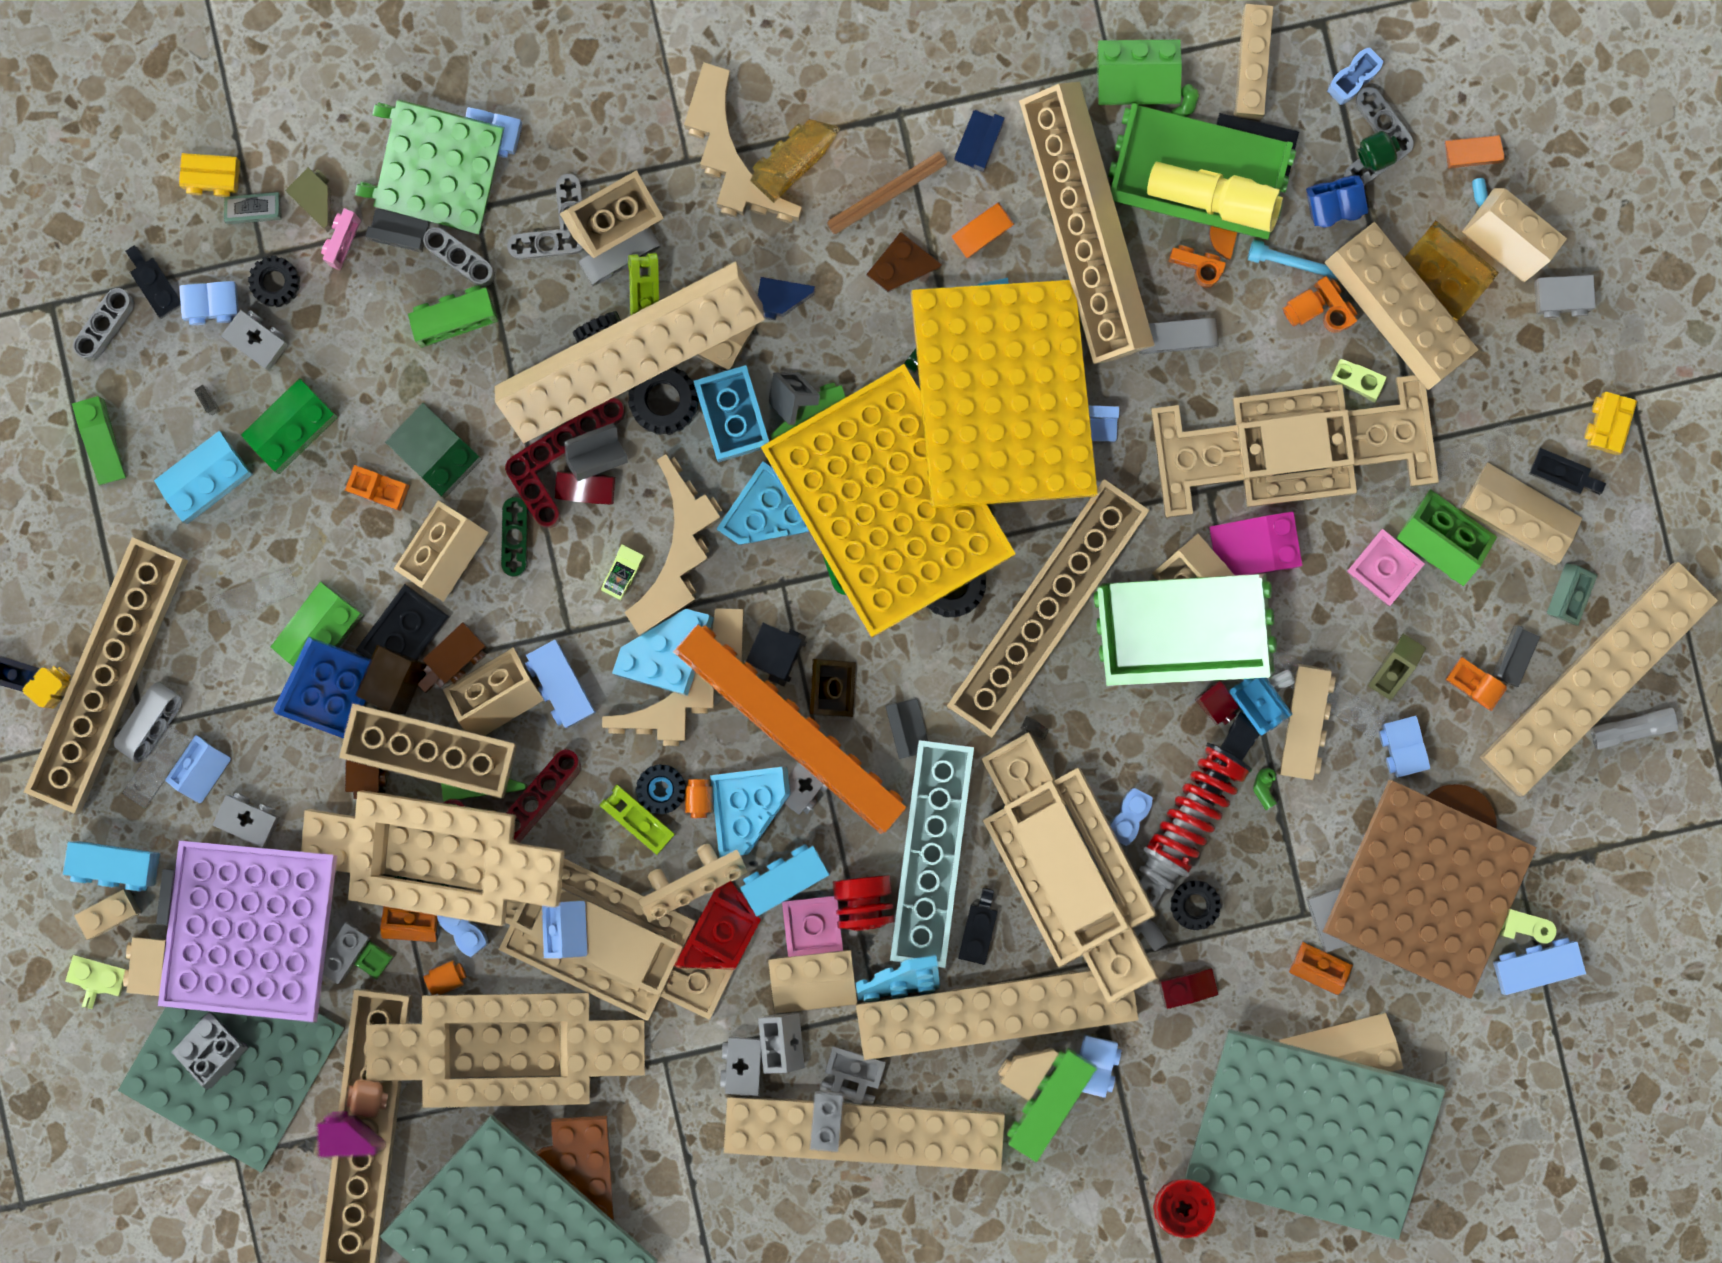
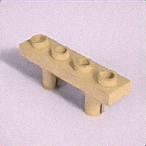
[638,844,747,922]

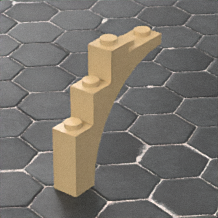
[684,62,802,223]
[624,454,722,636]
[602,609,744,746]

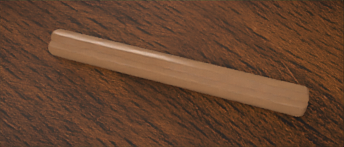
[827,152,947,234]

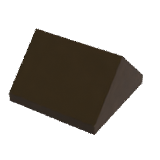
[355,645,427,715]
[810,659,856,717]

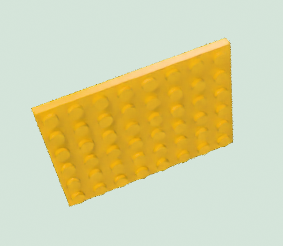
[911,280,1098,508]
[761,364,1016,638]

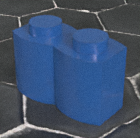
[1306,175,1368,227]

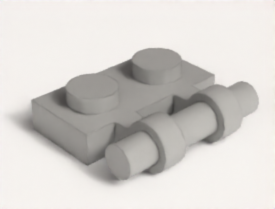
[820,1046,886,1105]

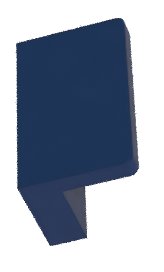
[954,110,1005,173]

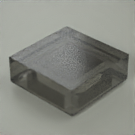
[194,385,221,416]

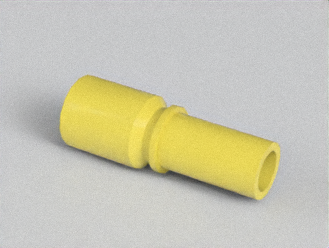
[1147,161,1283,232]

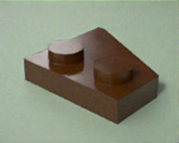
[866,232,942,293]

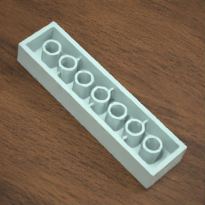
[890,740,974,968]

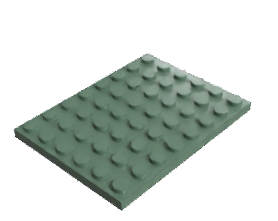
[1184,1029,1445,1240]
[380,1115,658,1263]

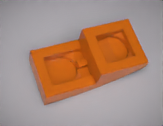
[951,203,1015,258]
[345,465,410,511]

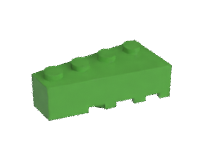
[1007,1048,1097,1163]

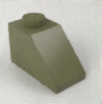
[285,167,331,232]
[1368,633,1426,701]

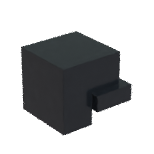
[746,623,807,687]

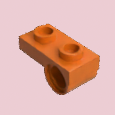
[1168,245,1226,288]
[1314,276,1357,333]
[1445,657,1507,711]

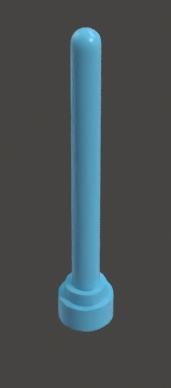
[1247,239,1338,280]

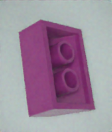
[317,1111,385,1158]

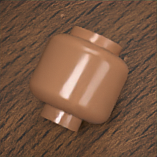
[346,1079,388,1118]

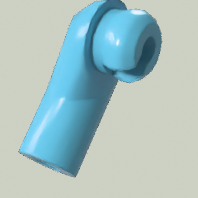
[1472,178,1488,207]

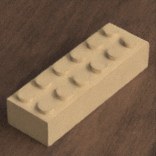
[1324,222,1478,390]
[339,704,518,798]

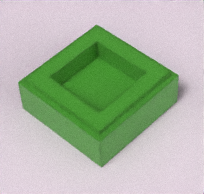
[354,941,393,980]

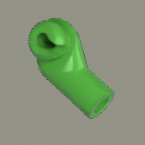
[1170,84,1199,117]
[1253,768,1277,810]

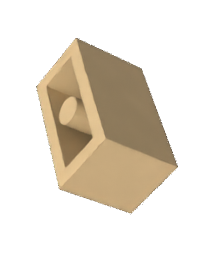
[74,889,142,940]
[123,937,166,996]

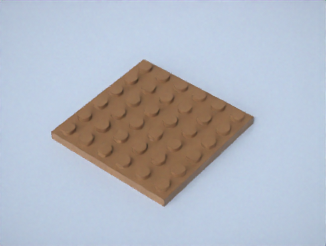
[1322,780,1537,999]

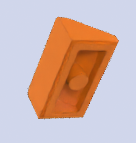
[1445,135,1505,169]
[380,906,438,942]
[1289,942,1353,995]

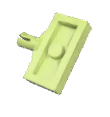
[65,955,125,1009]

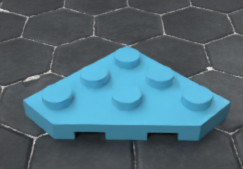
[716,461,810,545]
[612,609,714,696]
[710,766,790,858]
[856,955,940,1003]

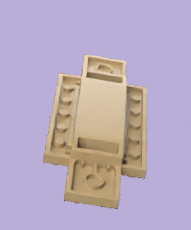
[982,732,1159,1004]
[301,790,565,926]
[466,858,733,1021]
[366,993,645,1108]

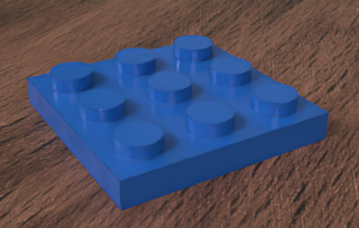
[273,636,370,738]

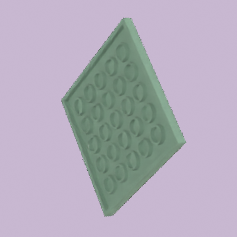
[118,1007,345,1173]

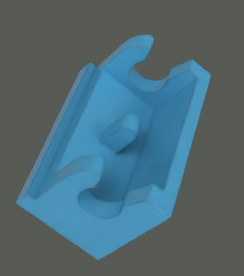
[1229,677,1293,736]

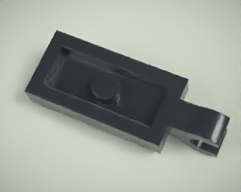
[126,245,181,319]
[1529,448,1606,495]
[958,888,998,965]

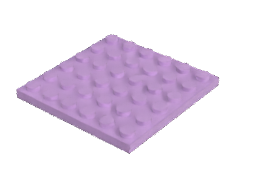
[158,841,337,1022]

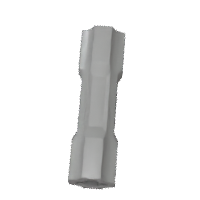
[1591,708,1678,750]

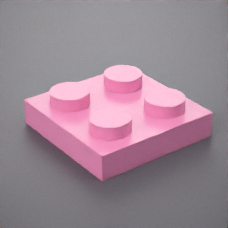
[321,208,361,270]
[1346,529,1425,606]
[782,896,843,957]

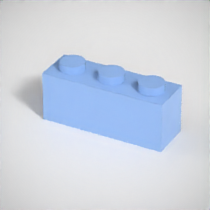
[525,640,596,728]
[1493,937,1586,995]

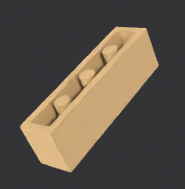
[1234,4,1273,120]
[1280,664,1336,780]

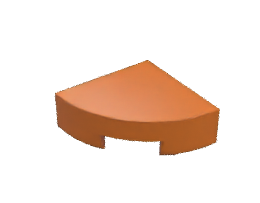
[1209,226,1237,260]

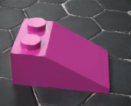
[1209,512,1303,575]

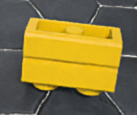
[179,153,240,197]
[1584,392,1637,455]
[22,666,72,709]

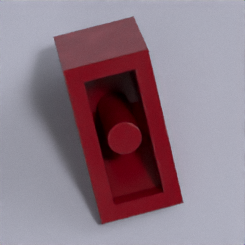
[1195,681,1239,726]
[1158,968,1219,1009]

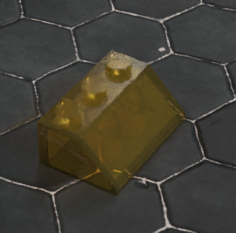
[750,119,840,203]
[1404,220,1499,322]

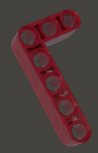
[505,397,625,528]
[443,749,581,843]

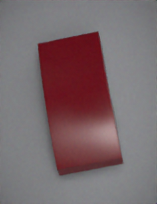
[555,470,616,505]

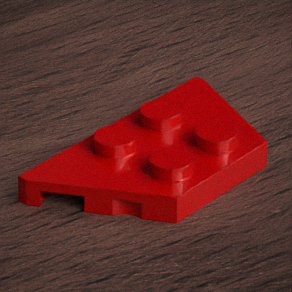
[674,881,761,970]

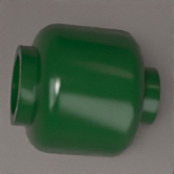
[1357,131,1400,172]

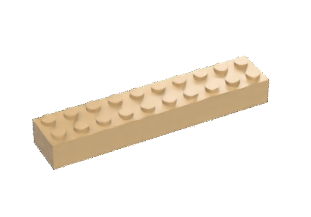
[1019,82,1155,364]
[495,262,765,444]
[946,479,1149,738]
[24,537,188,814]
[1479,562,1718,796]
[856,970,1138,1060]
[319,988,413,1263]
[724,1095,1005,1171]

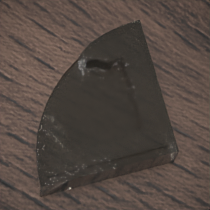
[1020,716,1049,740]

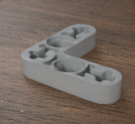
[1343,87,1414,186]
[507,174,584,260]

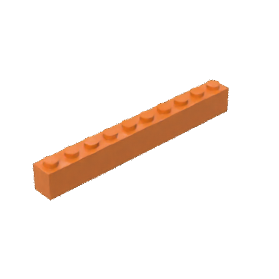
[673,625,907,834]

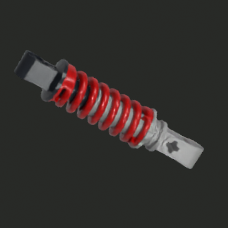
[1133,711,1260,936]

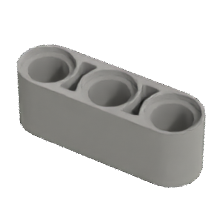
[423,227,495,287]
[579,227,661,286]
[73,288,134,361]
[1139,318,1219,354]
[114,682,182,763]

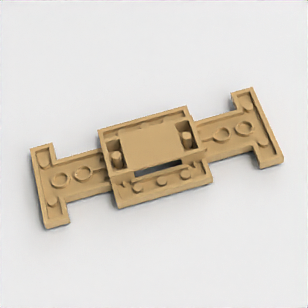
[1151,375,1439,518]

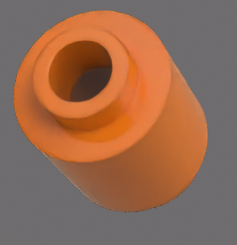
[1282,289,1325,327]
[685,779,713,818]
[424,960,467,995]

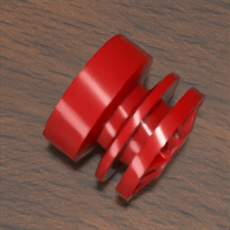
[833,875,895,931]
[1153,1179,1216,1238]

